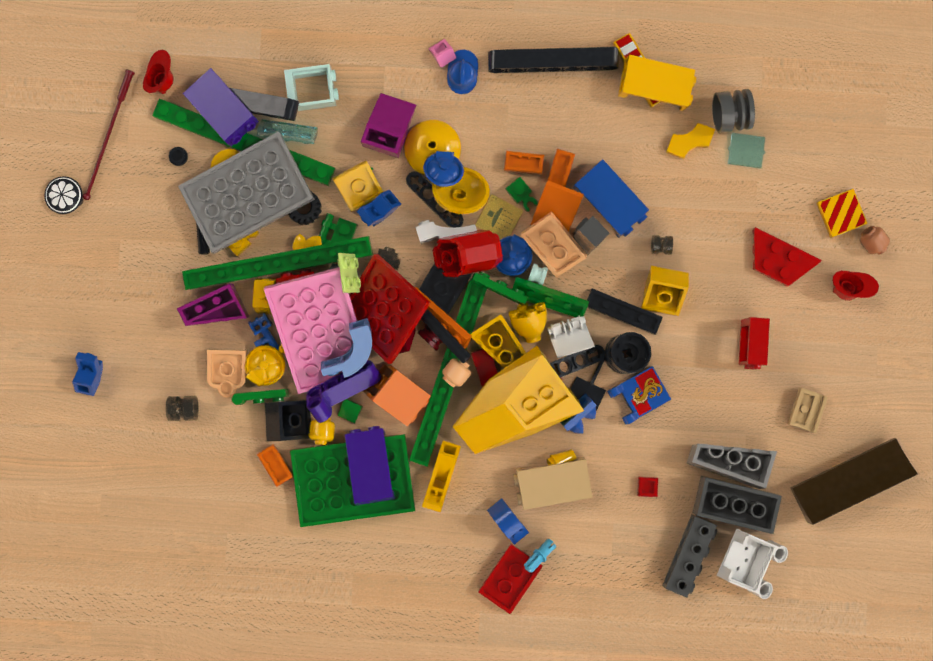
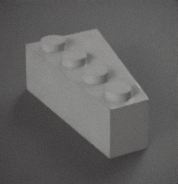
[687,444,777,489]

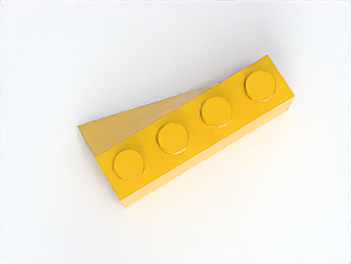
[470,314,526,368]

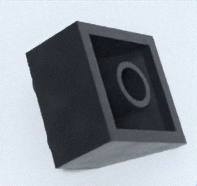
[265,400,311,441]

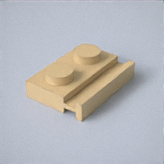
[787,388,828,433]

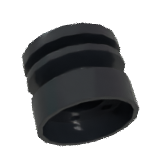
[605,332,652,374]

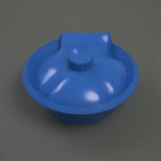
[423,151,464,187]
[496,234,533,276]

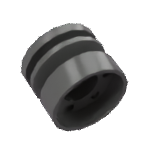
[712,89,755,133]

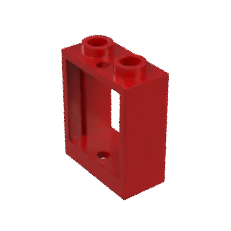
[739,317,770,370]

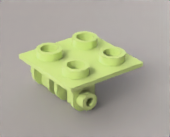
[337,253,361,294]

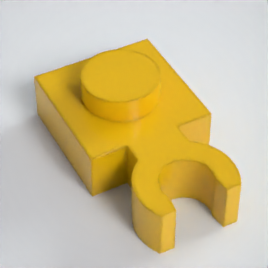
[228,231,259,256]

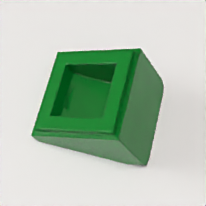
[338,399,363,423]

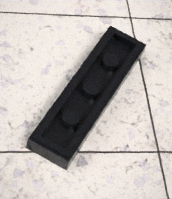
[587,288,663,335]

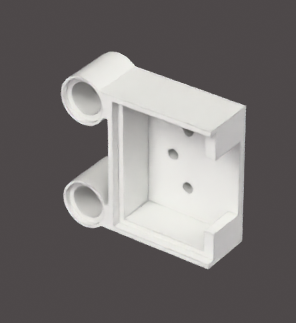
[716,528,788,599]

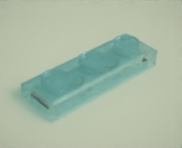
[257,119,318,144]

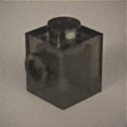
[378,247,401,270]

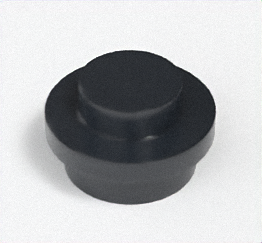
[169,147,188,166]

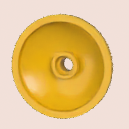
[404,120,461,175]
[432,167,490,214]

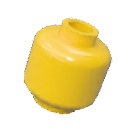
[309,418,335,445]

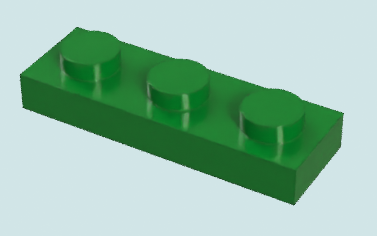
[471,271,528,305]

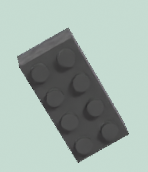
[692,476,782,534]

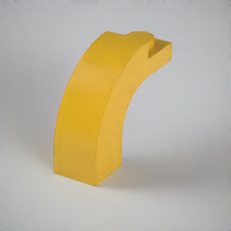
[422,440,461,513]

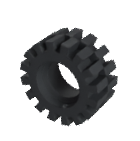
[288,191,322,225]

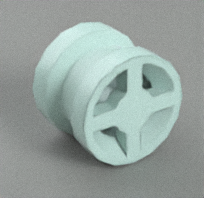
[528,264,548,285]

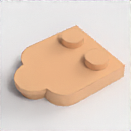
[207,349,247,398]

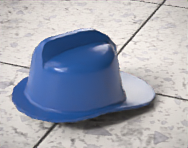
[447,49,478,94]

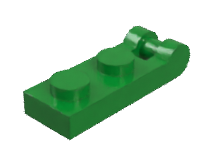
[232,389,289,405]

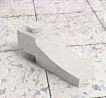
[415,220,477,244]

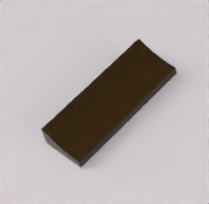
[790,438,918,525]

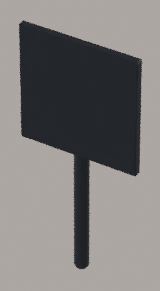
[571,357,606,411]

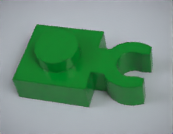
[505,177,538,212]

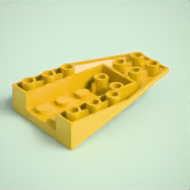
[453,346,584,454]

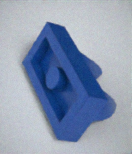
[560,393,597,434]

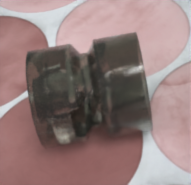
[166,396,199,421]

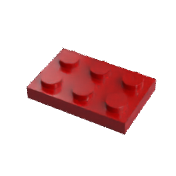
[478,543,543,614]

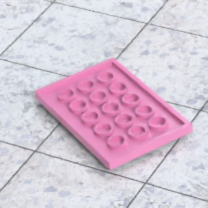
[264,267,369,394]

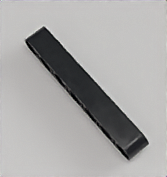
[488,47,619,73]

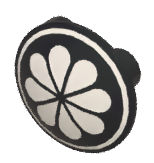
[44,176,83,214]

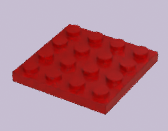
[350,254,431,364]

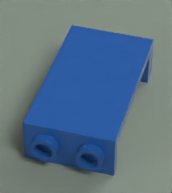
[573,159,649,238]

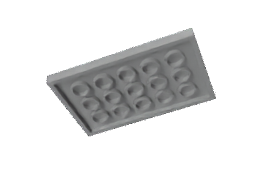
[178,131,315,254]

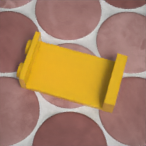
[618,55,696,111]

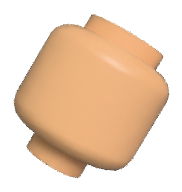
[442,359,471,387]

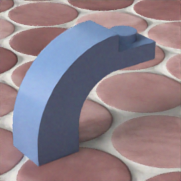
[321,318,372,378]

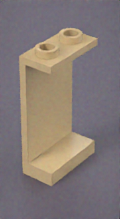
[513,457,593,510]

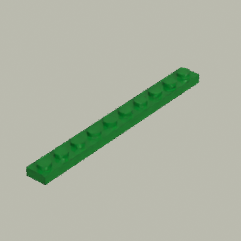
[152,98,335,186]
[182,236,373,290]
[409,278,487,467]

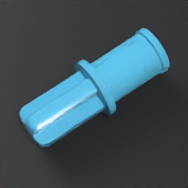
[524,539,556,573]

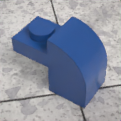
[357,190,401,227]
[72,352,103,396]
[487,498,529,545]

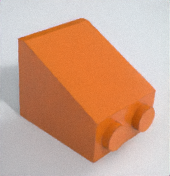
[530,180,584,232]
[363,362,431,427]

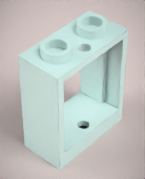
[284,64,339,111]

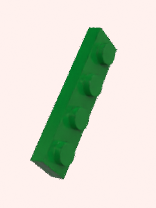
[512,277,589,317]

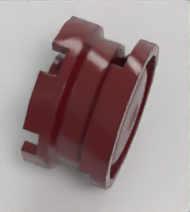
[418,325,443,351]

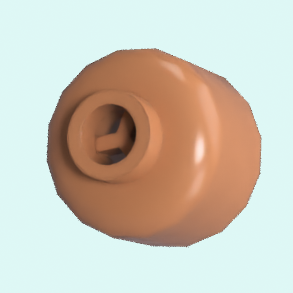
[860,226,890,255]

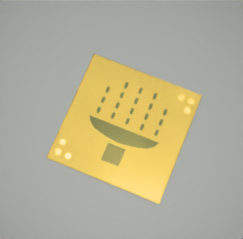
[475,194,523,239]

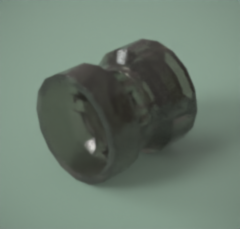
[651,235,673,255]

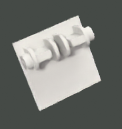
[547,315,595,358]

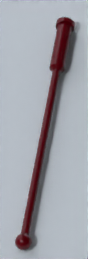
[83,69,135,200]

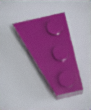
[177,282,250,326]

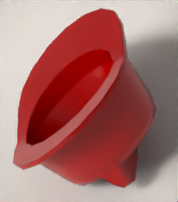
[143,49,174,94]
[832,270,879,301]

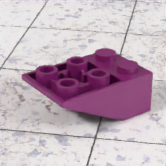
[361,93,417,159]

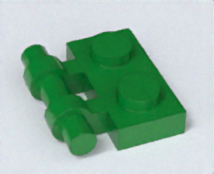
[319,213,358,245]

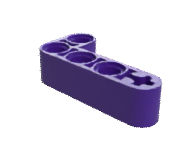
[306,360,382,423]

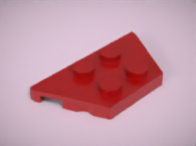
[753,227,821,287]

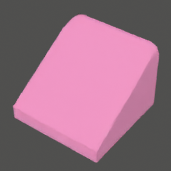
[429,39,456,67]

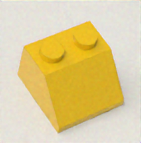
[641,266,689,316]

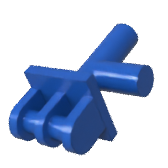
[248,312,279,350]

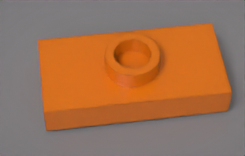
[548,148,575,187]
[504,151,544,175]
[257,444,294,487]

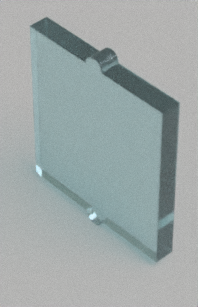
[728,133,765,169]

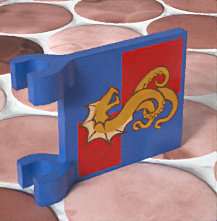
[607,366,671,425]

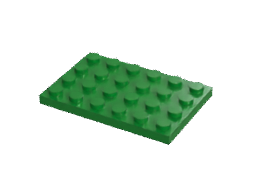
[290,434,416,527]

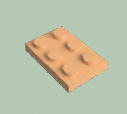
[521,211,587,278]

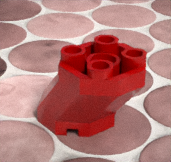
[432,230,503,277]

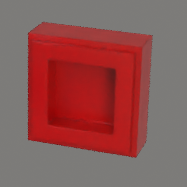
[637,476,658,497]

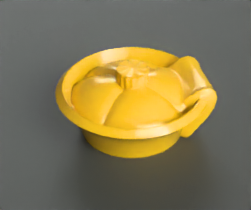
[245,345,285,387]

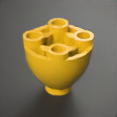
[508,302,547,343]

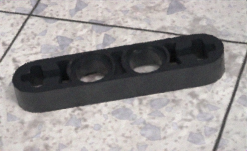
[406,171,464,228]
[550,345,605,378]

